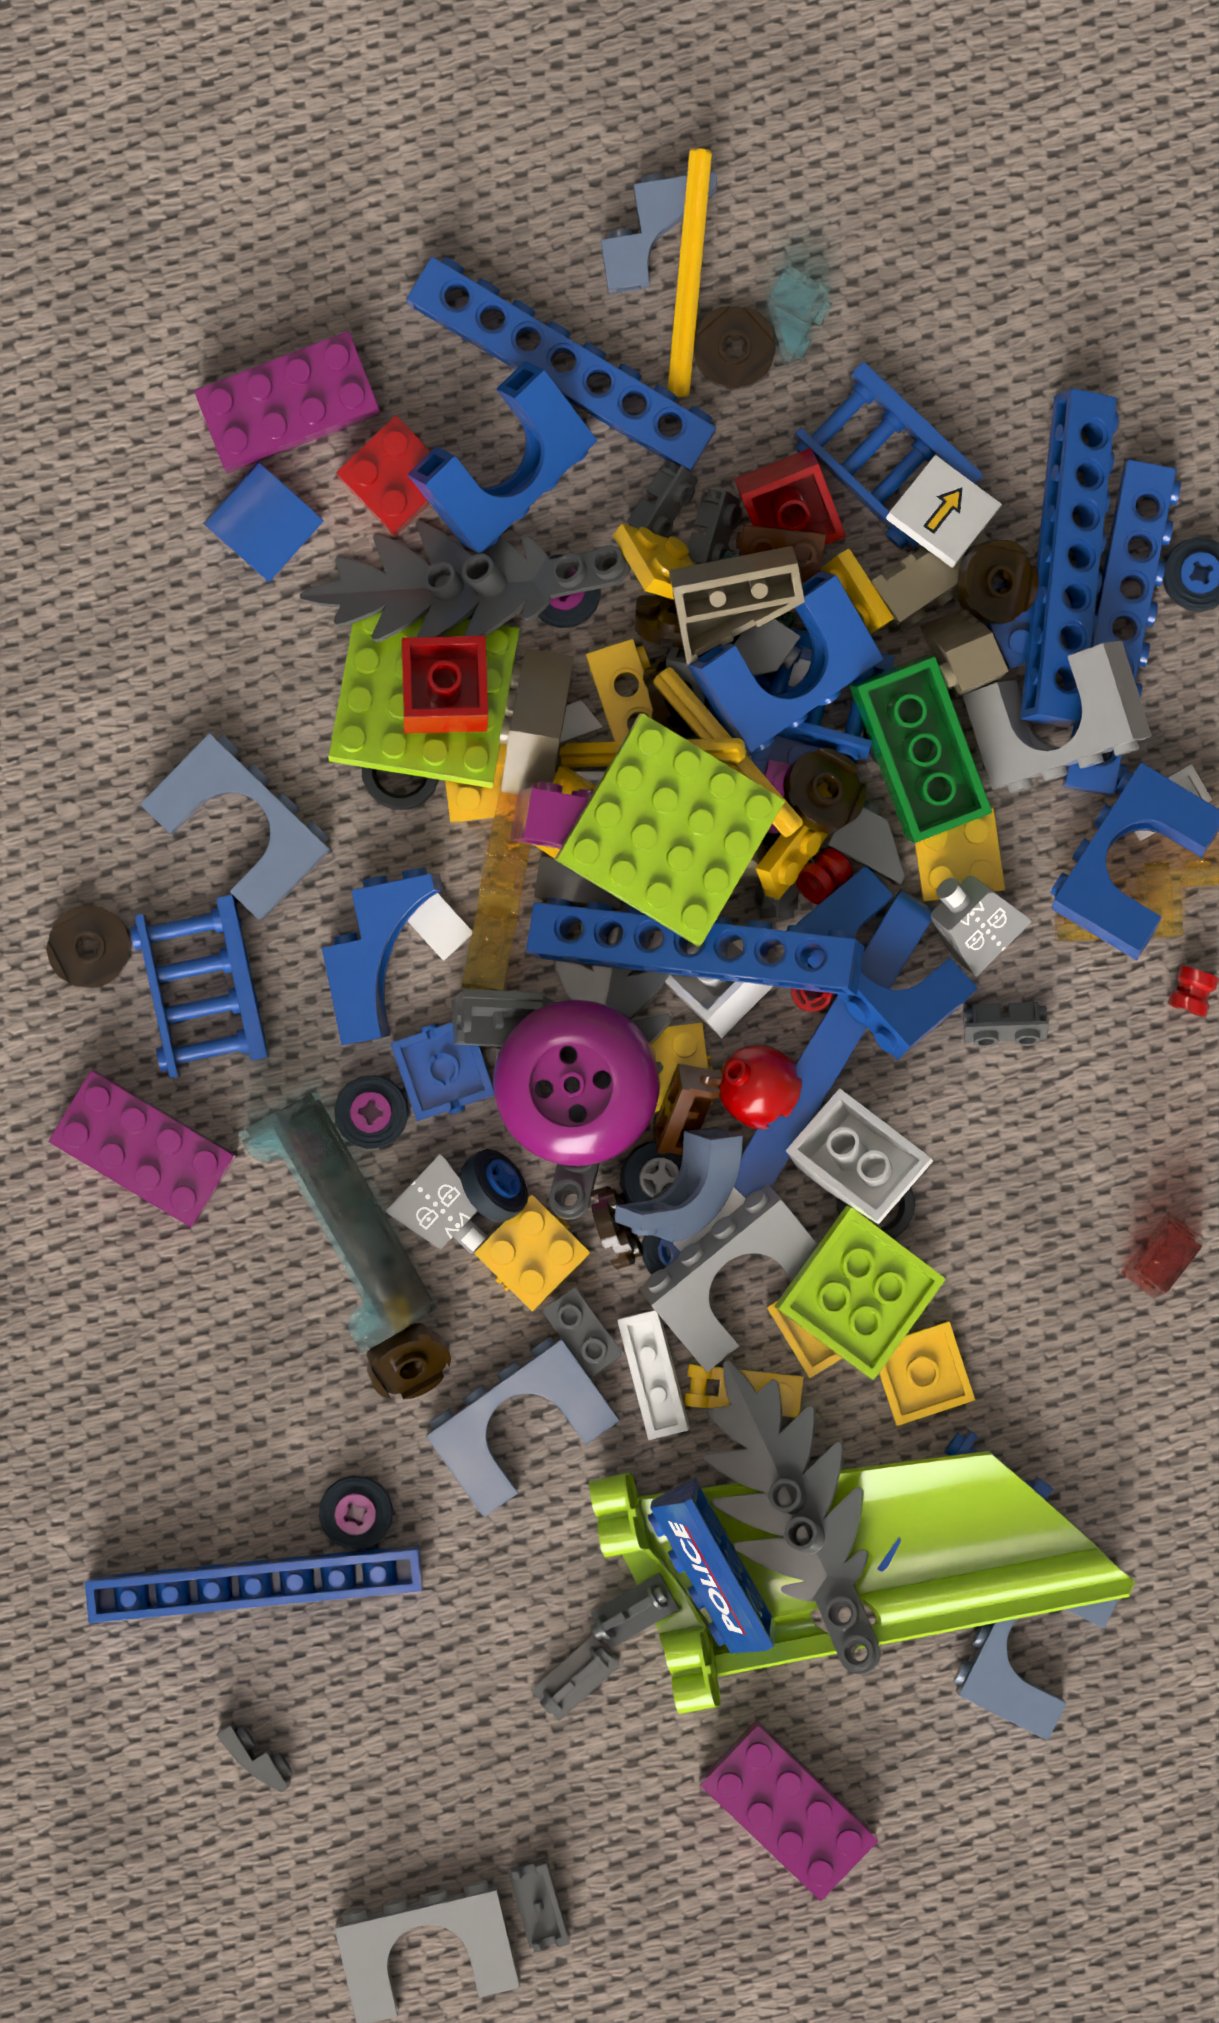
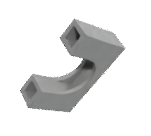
[963,641,1152,794]
[639,1184,818,1372]
[334,1880,520,2023]

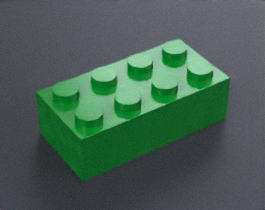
[849,655,992,843]

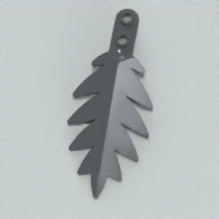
[300,521,631,642]
[542,901,672,1220]
[703,1360,881,1674]

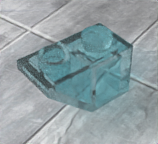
[765,265,832,366]

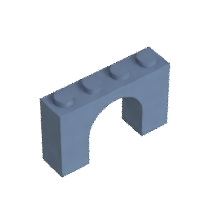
[140,733,331,921]
[426,1337,620,1517]
[953,1599,1119,1740]

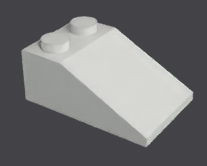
[648,931,773,1038]
[785,1088,933,1224]

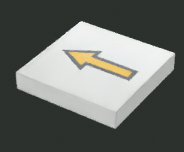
[886,455,1002,568]

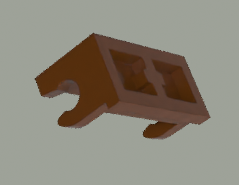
[653,1064,723,1155]

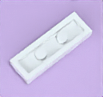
[617,1310,690,1440]

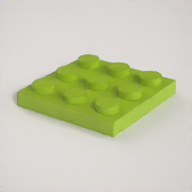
[774,1205,946,1380]

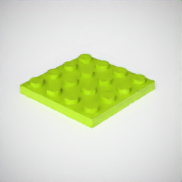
[328,610,520,788]
[554,713,785,946]

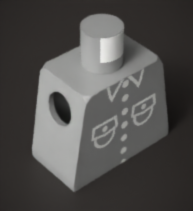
[931,875,1032,977]
[386,1154,488,1254]

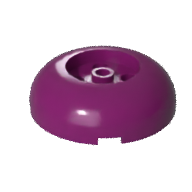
[493,999,660,1166]

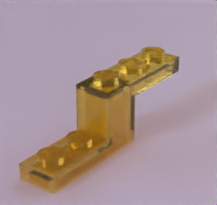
[461,777,532,991]
[1054,861,1219,942]

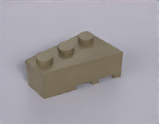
[871,530,990,630]
[669,546,805,665]
[920,608,1008,701]
[500,648,574,794]

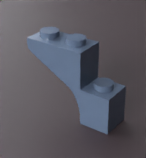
[601,169,717,295]

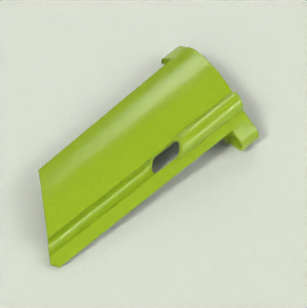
[589,1451,1136,1714]

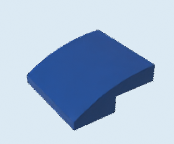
[203,462,324,582]

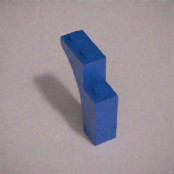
[322,867,443,1045]

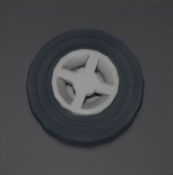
[620,1141,683,1203]

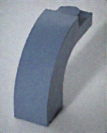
[615,1127,743,1242]

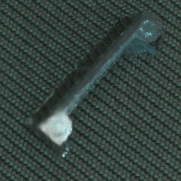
[238,1092,438,1353]

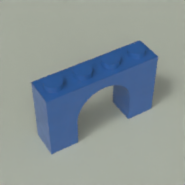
[407,361,598,554]
[687,571,884,753]
[1050,763,1219,961]
[796,866,978,1060]

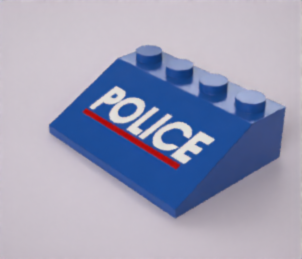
[648,1477,776,1654]

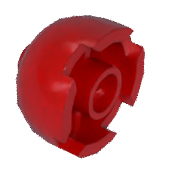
[718,1045,802,1130]

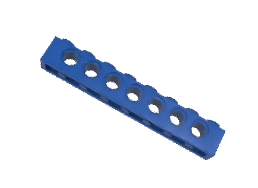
[406,257,716,473]
[1020,388,1119,727]
[1062,459,1181,796]
[526,898,864,996]
[85,1545,423,1623]

